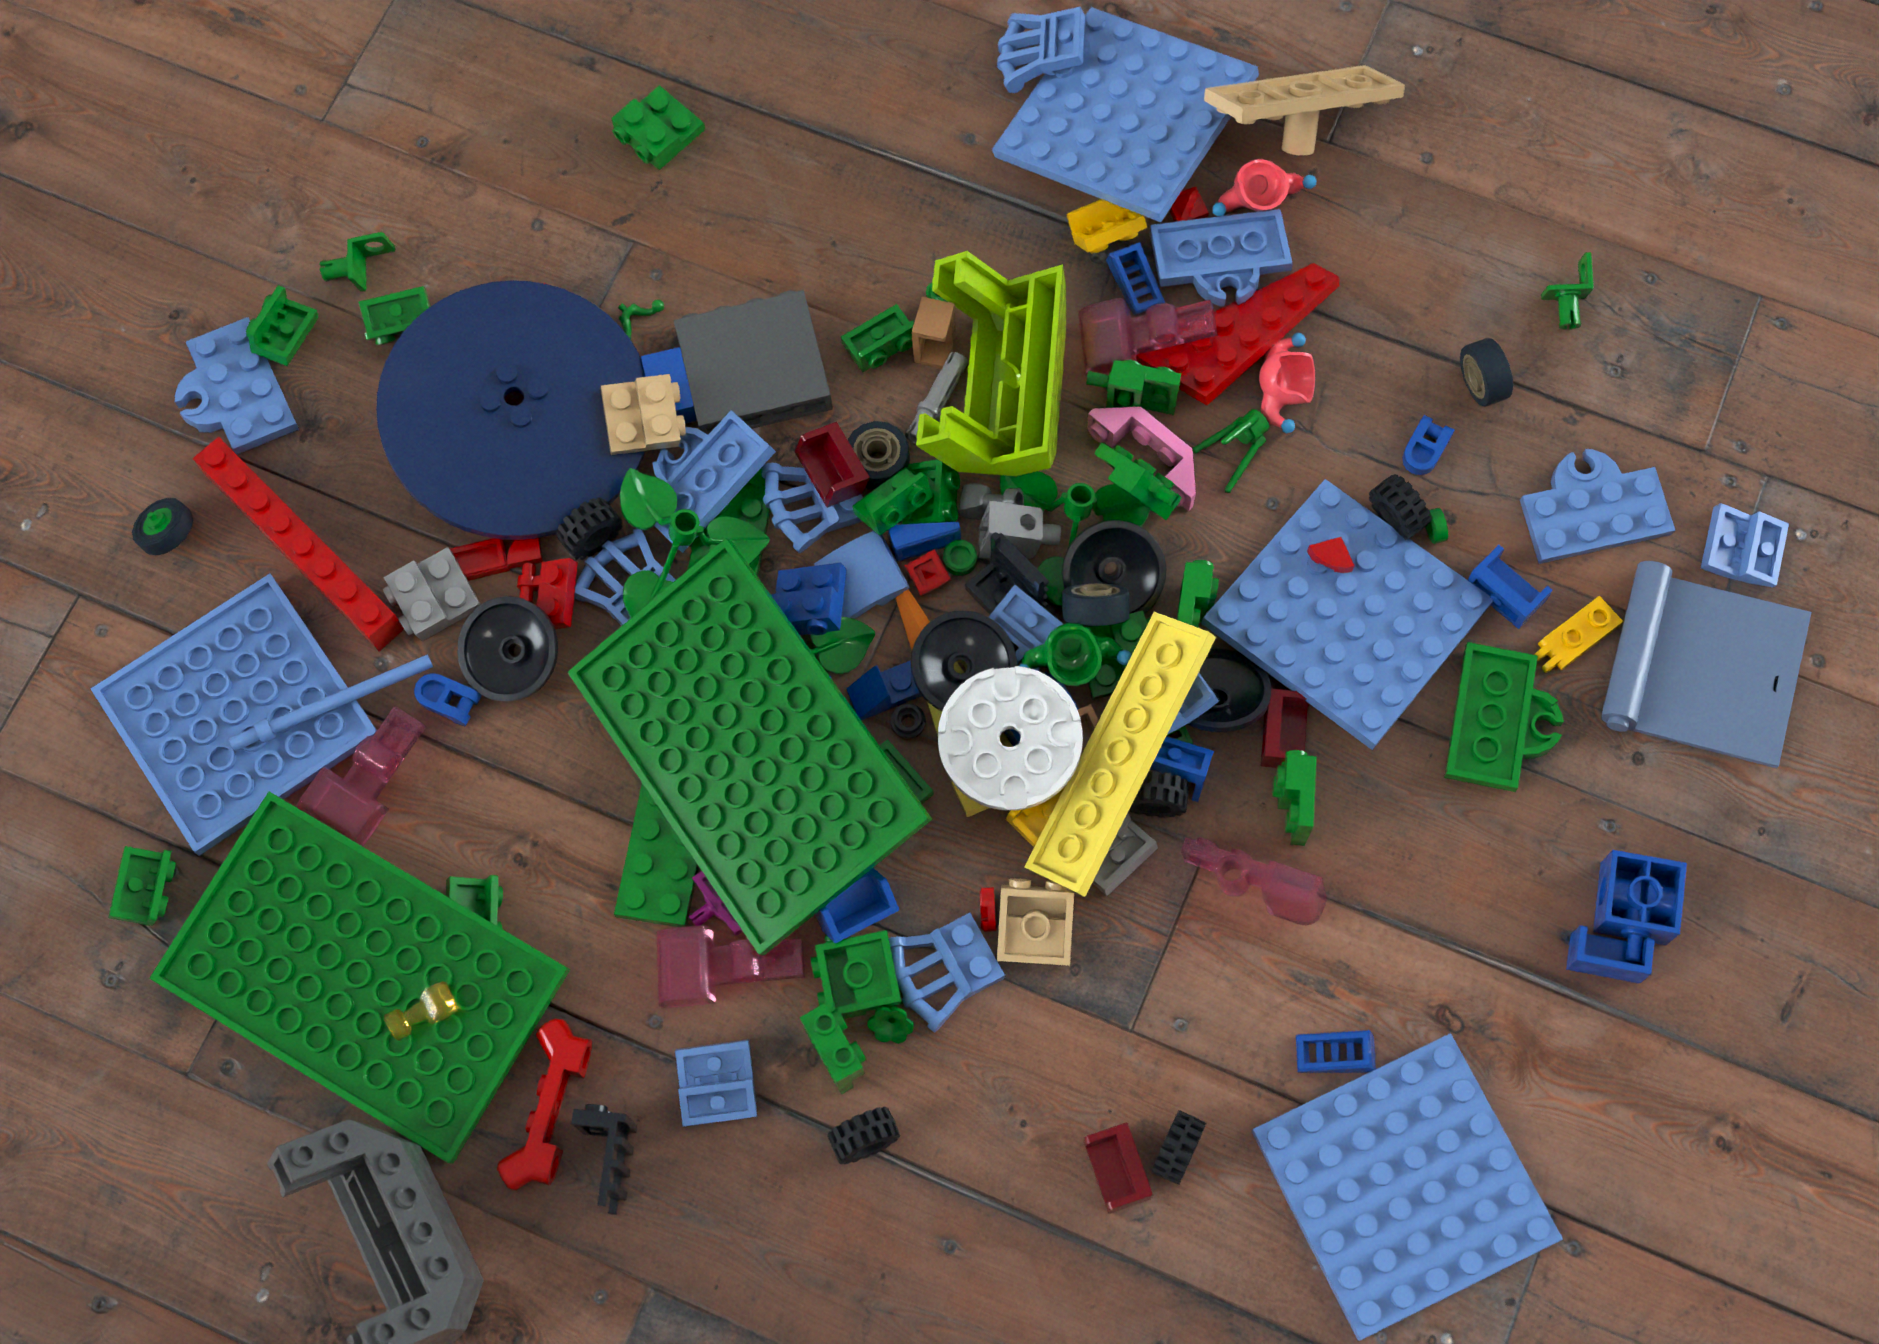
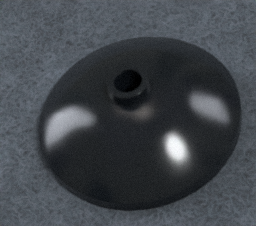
[1062,520,1166,614]
[457,596,558,702]
[911,611,1017,711]
[1188,649,1271,732]

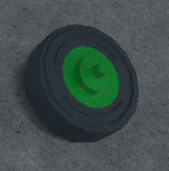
[132,497,193,556]

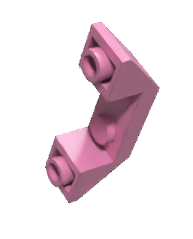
[1087,407,1196,511]

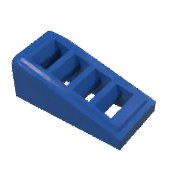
[1106,242,1165,316]
[887,522,961,562]
[1296,1030,1376,1073]

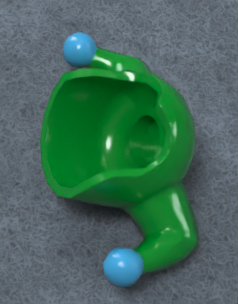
[1019,623,1132,686]

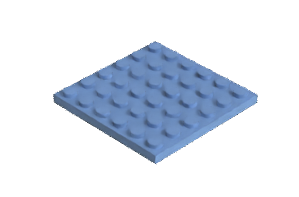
[992,7,1259,222]
[1201,479,1493,750]
[91,573,381,856]
[1251,1033,1563,1341]

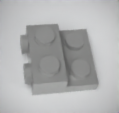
[383,547,481,641]

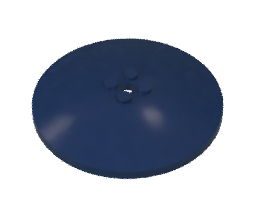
[376,280,646,540]

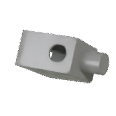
[978,501,1061,558]

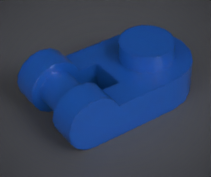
[1402,415,1455,475]
[414,673,482,727]

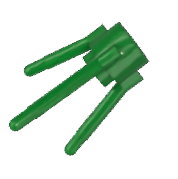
[1192,409,1270,493]

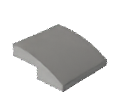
[1092,813,1158,896]

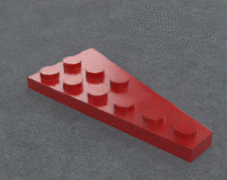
[1131,263,1340,406]

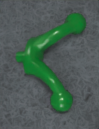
[618,299,664,340]

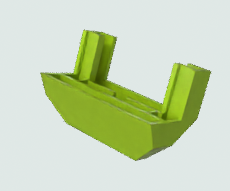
[916,251,1066,476]

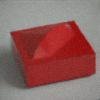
[1169,186,1209,222]
[904,549,952,597]

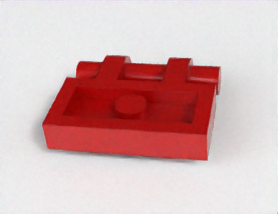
[517,558,578,629]

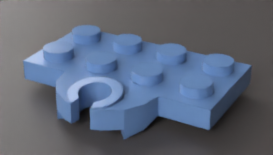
[1150,209,1292,307]
[175,317,299,455]
[652,410,776,553]
[1520,449,1676,564]

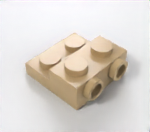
[600,374,686,455]
[997,878,1074,966]

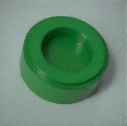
[1425,508,1448,544]
[943,540,977,576]

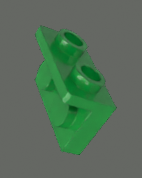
[902,459,960,524]
[852,468,933,536]

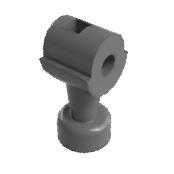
[958,483,1024,520]

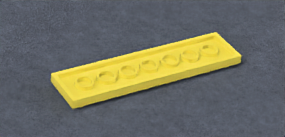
[1024,612,1216,897]

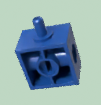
[1593,850,1687,963]

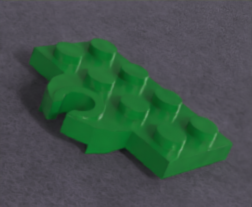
[1444,642,1564,792]

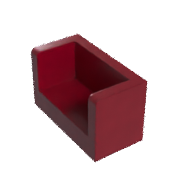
[794,421,870,508]
[1260,689,1309,768]
[1084,1122,1153,1214]

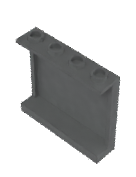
[674,290,833,434]

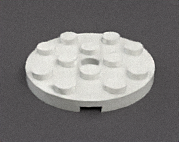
[938,666,1083,811]

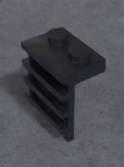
[965,532,1049,614]
[571,1104,637,1215]

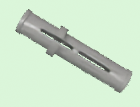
[905,352,969,444]

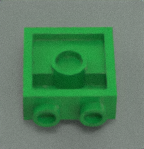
[611,85,705,170]
[1176,560,1219,628]
[1088,610,1150,700]
[1272,750,1317,846]
[810,930,902,1019]
[799,1002,866,1095]

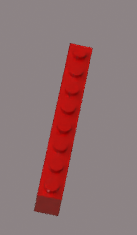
[192,436,404,651]

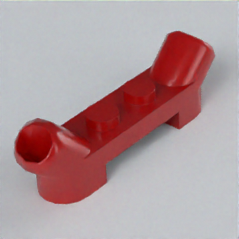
[497,1018,592,1191]

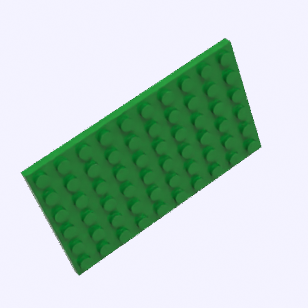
[567,538,933,955]
[149,791,571,1164]

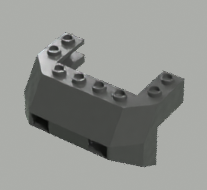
[267,1119,484,1344]

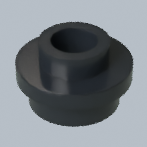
[891,704,926,739]

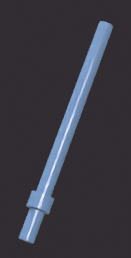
[228,654,433,751]

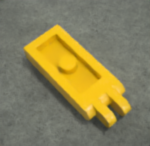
[1534,595,1623,673]

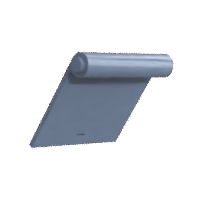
[1601,561,1812,768]

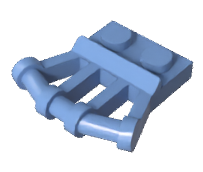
[997,6,1085,93]
[762,463,863,553]
[574,528,676,625]
[989,585,1063,671]
[889,913,1005,1033]

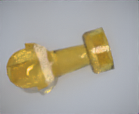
[384,981,459,1041]

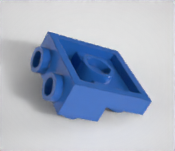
[770,562,847,635]

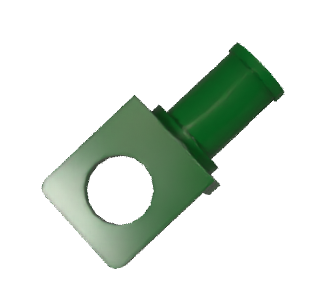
[320,232,395,292]
[1541,252,1594,330]

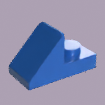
[846,660,922,721]

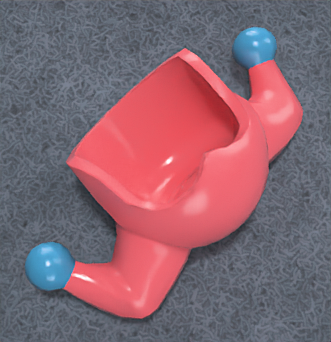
[1212,159,1317,216]
[1259,333,1315,433]

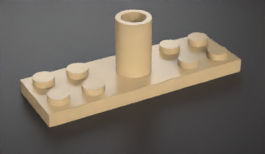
[1204,65,1405,155]

